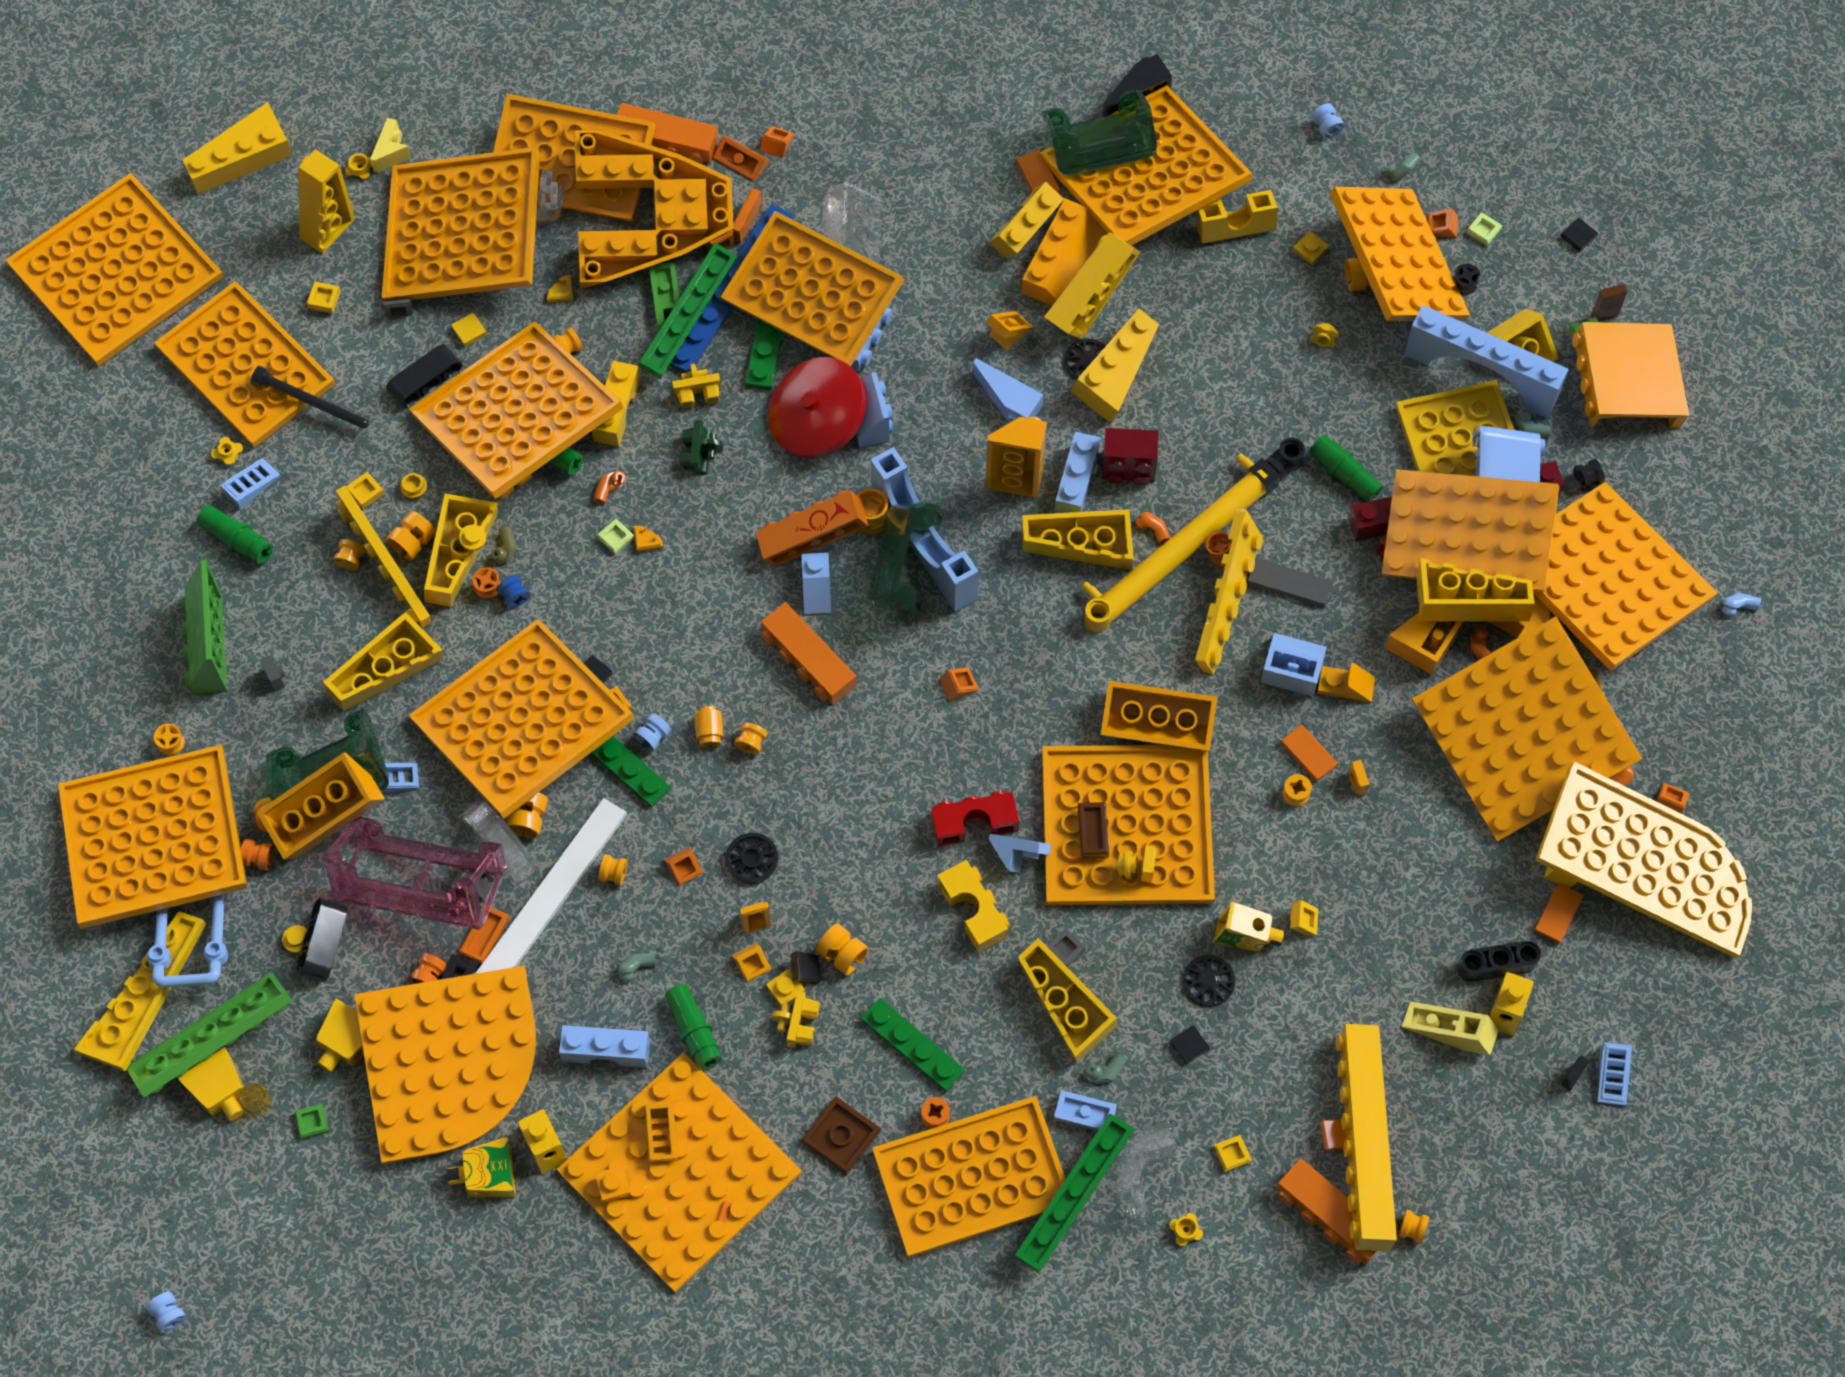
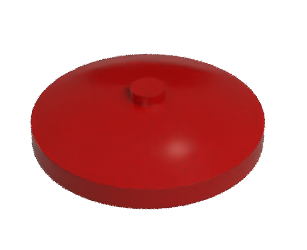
[768,357,867,459]

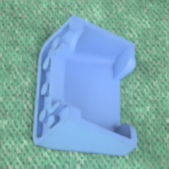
[1472,426,1545,482]

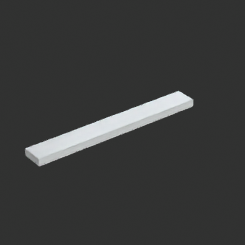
[475,798,627,974]

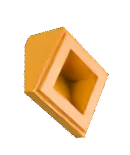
[731,942,771,983]

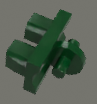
[679,420,723,474]

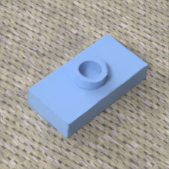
[1054,1090,1117,1131]

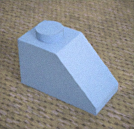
[802,553,831,615]

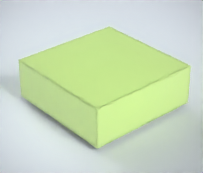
[1466,212,1502,246]
[597,519,635,555]

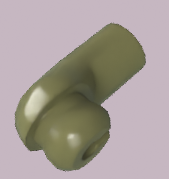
[491,527,517,564]

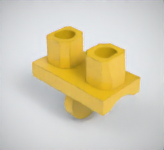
[672,363,721,409]
[771,991,820,1048]

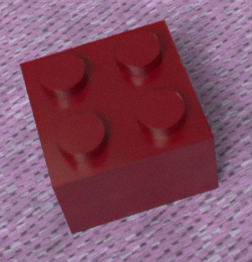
[1102,428,1159,485]

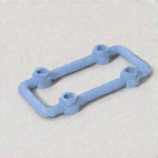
[147,894,228,988]

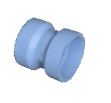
[1311,103,1345,139]
[633,713,672,752]
[145,1292,186,1333]

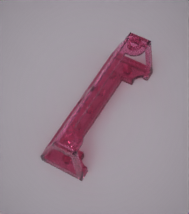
[323,817,507,930]

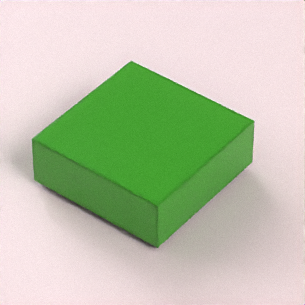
[294,1103,330,1140]

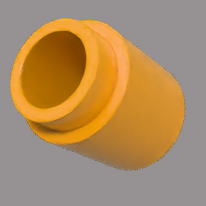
[694,706,723,748]

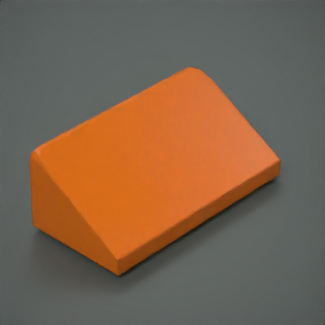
[712,135,771,181]

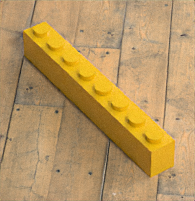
[1336,1024,1397,1251]

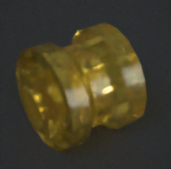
[240,1083,272,1116]

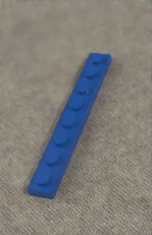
[670,204,793,373]

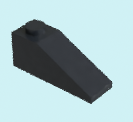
[1103,54,1172,118]

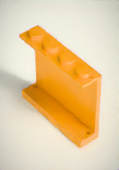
[1572,322,1689,428]

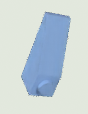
[973,358,1044,423]

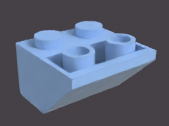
[855,372,893,448]
[1261,633,1327,697]

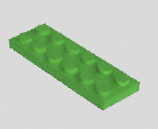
[127,972,292,1097]

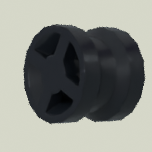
[1453,263,1480,295]
[1573,459,1605,491]

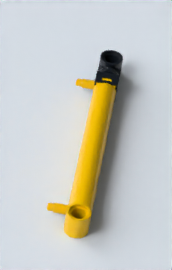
[1082,437,1305,633]

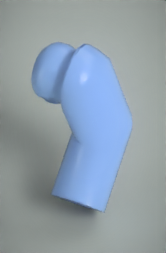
[1722,593,1761,616]

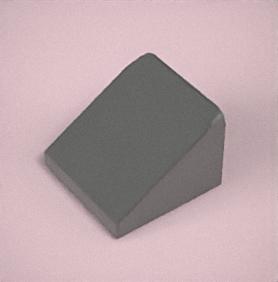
[383,299,413,318]

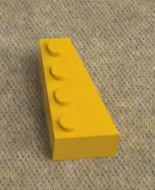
[183,102,292,194]
[298,149,355,254]
[1044,232,1140,339]
[1070,309,1159,423]
[424,493,498,607]
[1021,509,1134,570]
[1417,558,1534,621]
[323,612,443,711]
[1018,938,1118,1063]

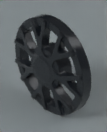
[1064,339,1106,380]
[726,833,778,883]
[1182,955,1236,1007]

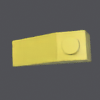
[1402,1001,1499,1056]

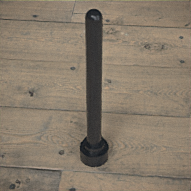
[250,365,369,429]

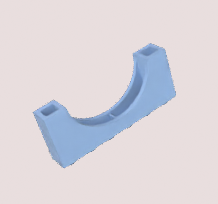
[1404,305,1568,419]
[871,447,979,611]

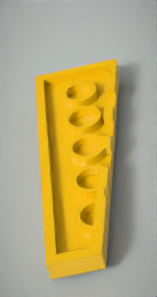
[335,486,431,628]
[1195,508,1263,675]
[74,911,207,1072]

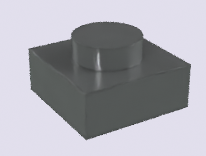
[260,655,286,691]
[1047,928,1086,967]

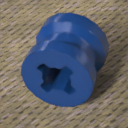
[496,576,530,609]

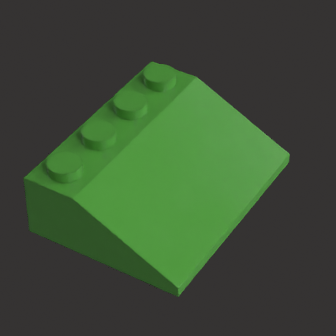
[181,560,227,695]

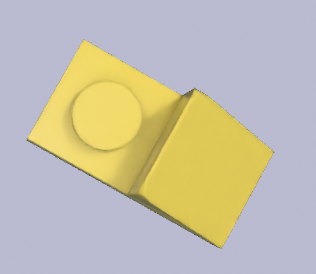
[370,118,411,173]

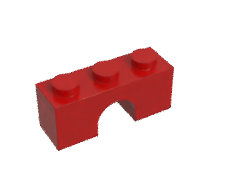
[931,791,1020,846]

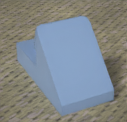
[989,834,1051,873]

